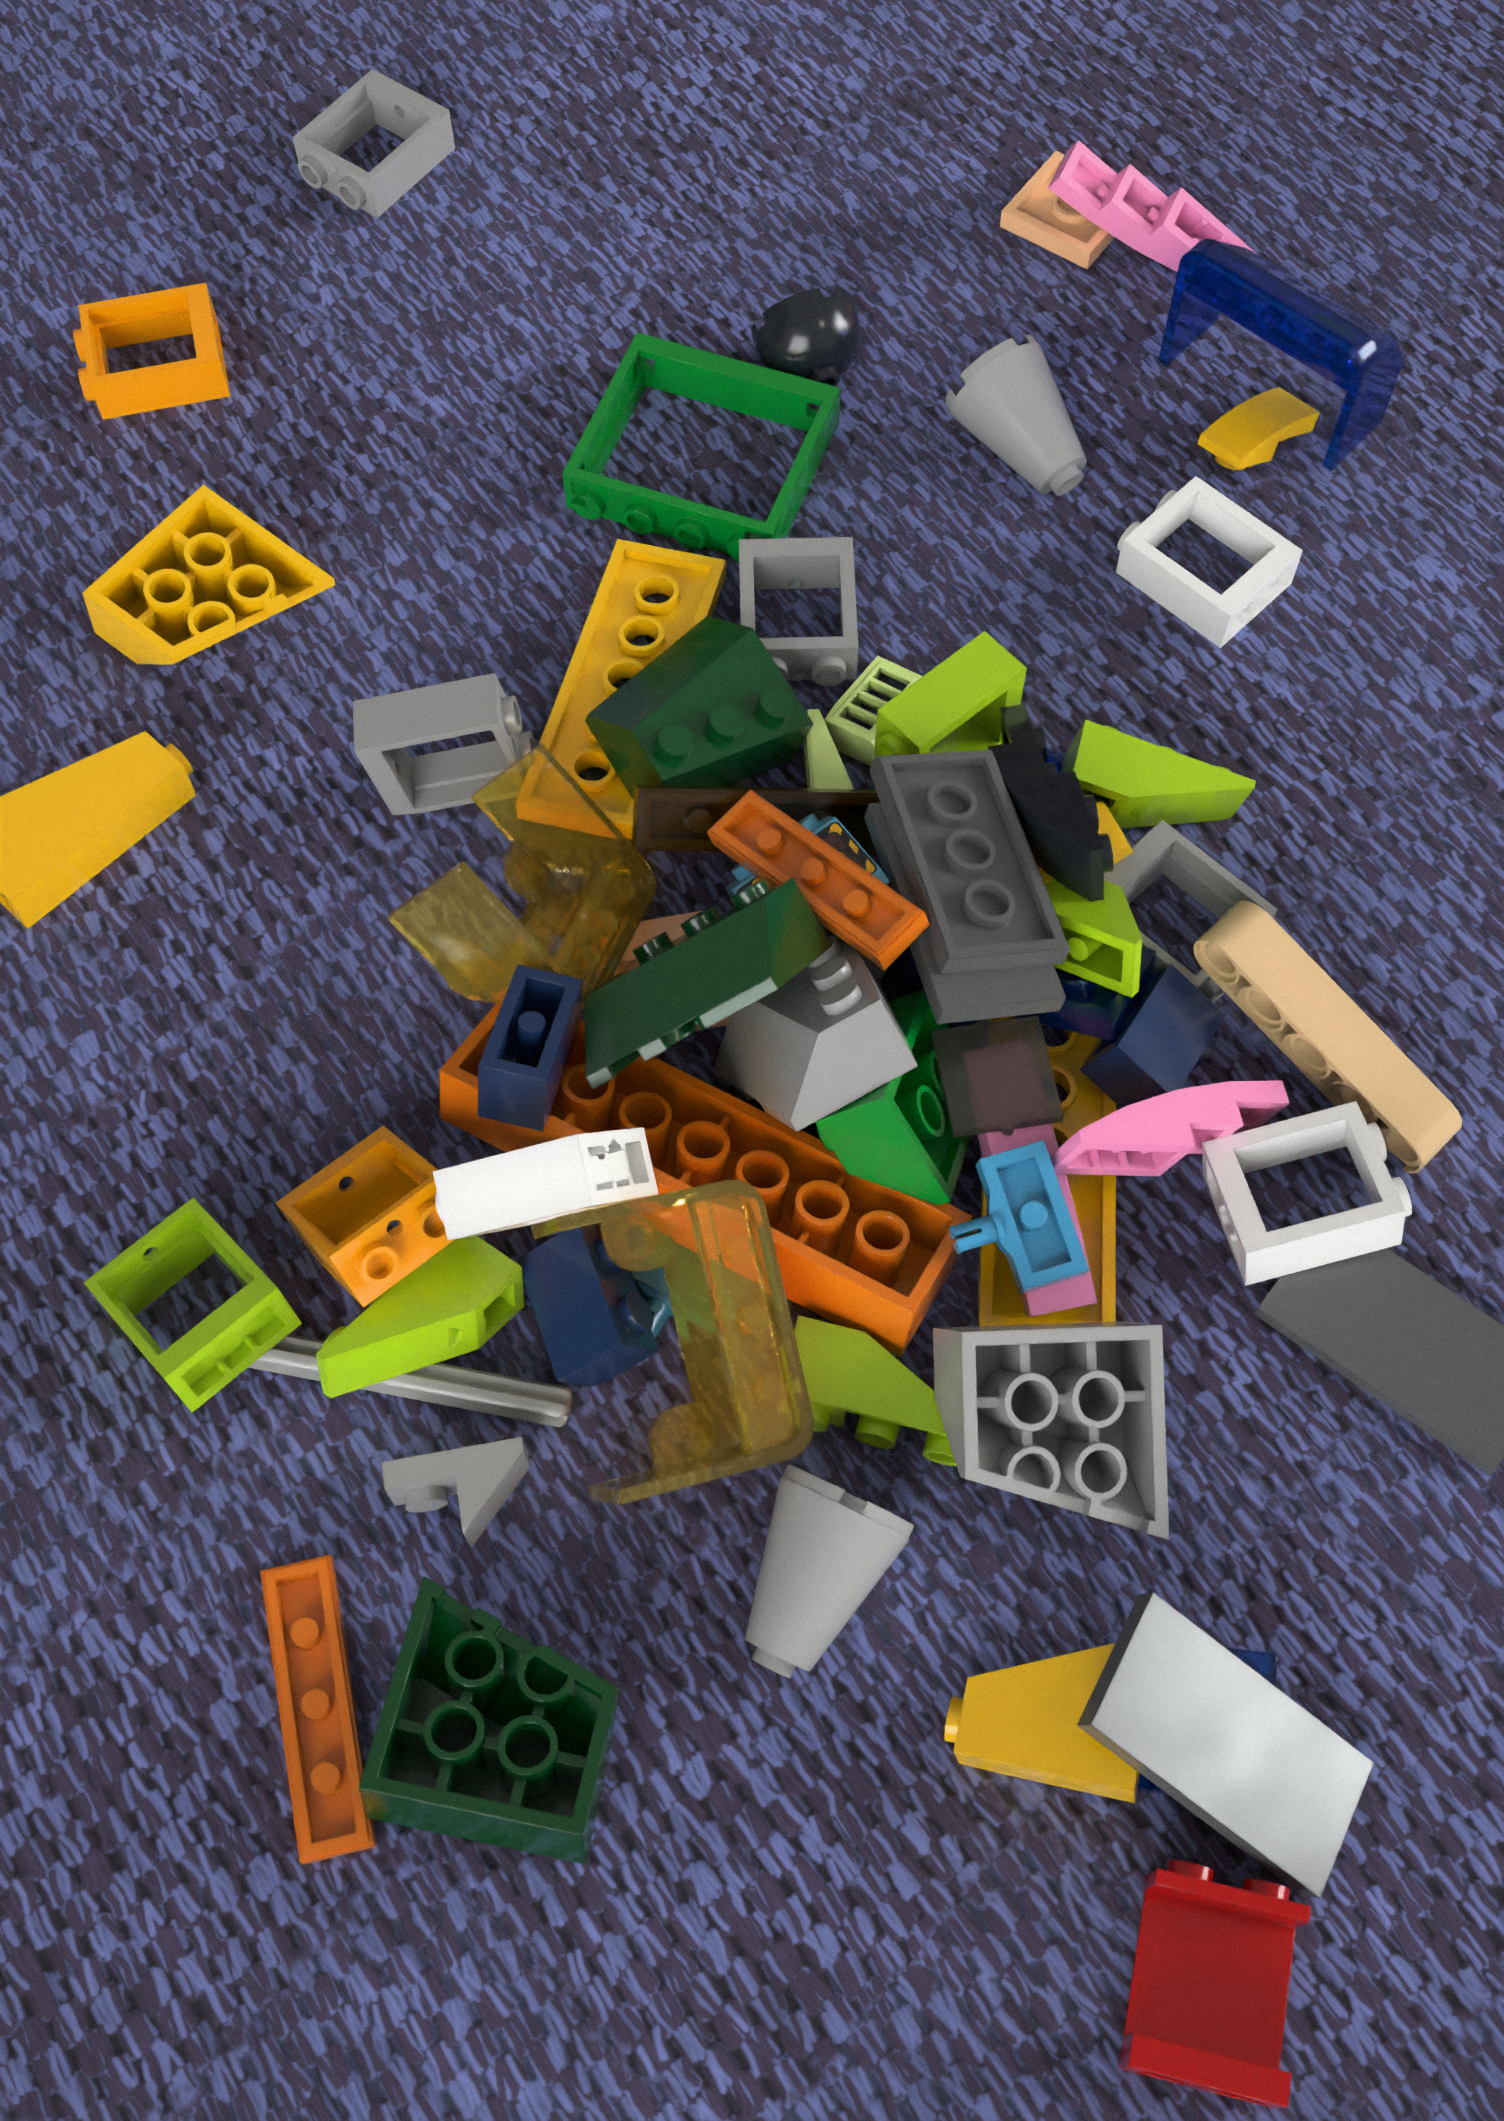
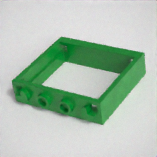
[562,332,840,562]

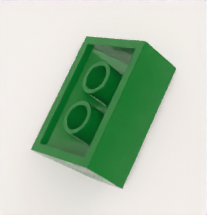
[815,988,975,1205]

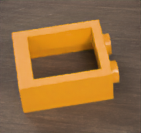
[73,283,230,419]
[275,1125,455,1308]

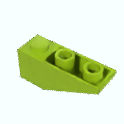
[1060,720,1256,829]
[316,1235,524,1399]
[777,1315,957,1466]

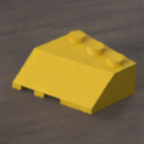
[82,485,335,665]

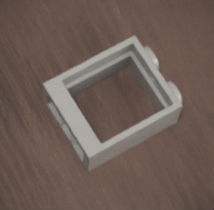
[292,69,455,218]
[739,537,858,686]
[353,673,537,815]
[1104,820,1278,1003]

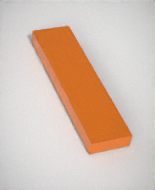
[706,789,930,971]
[260,1554,377,1865]

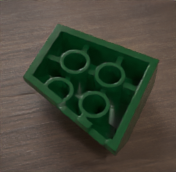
[585,616,813,799]
[585,877,832,1089]
[358,1576,619,1864]

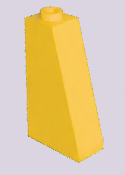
[0,731,196,929]

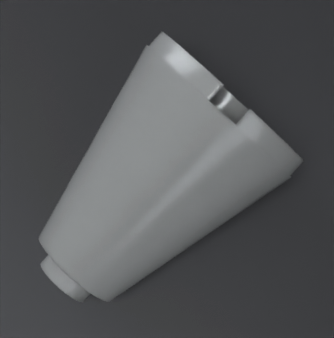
[945,335,1087,496]
[745,1465,914,1678]

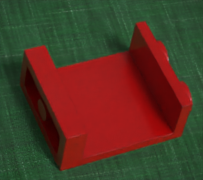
[1118,1860,1311,2108]

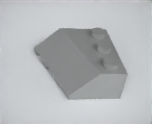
[713,934,918,1131]
[933,1321,1169,1540]

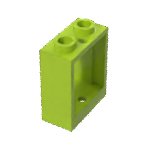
[874,631,1027,757]
[84,1197,302,1413]

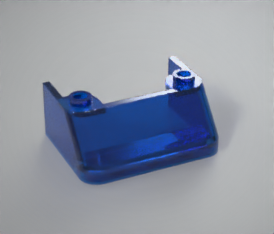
[1158,239,1403,471]

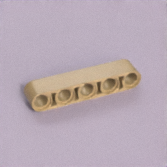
[1193,900,1462,1174]

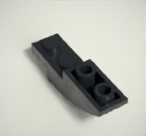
[988,704,1114,901]

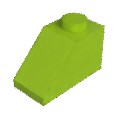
[1045,878,1142,998]

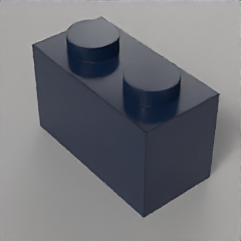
[1080,963,1226,1108]
[478,964,583,1132]
[517,1221,659,1386]

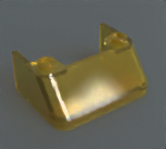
[387,743,656,1011]
[531,1180,814,1505]

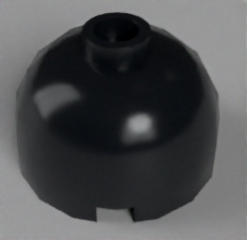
[751,287,861,386]

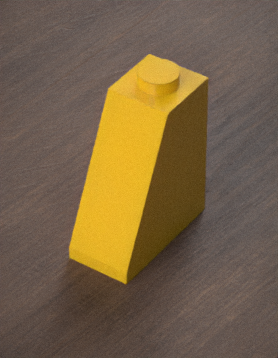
[944,1643,1140,1803]

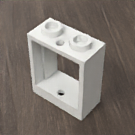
[1116,476,1303,648]
[1202,1101,1412,1286]
[433,1127,659,1240]

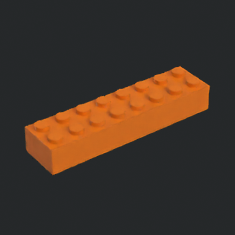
[440,991,973,1357]

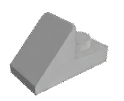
[382,1437,530,1547]

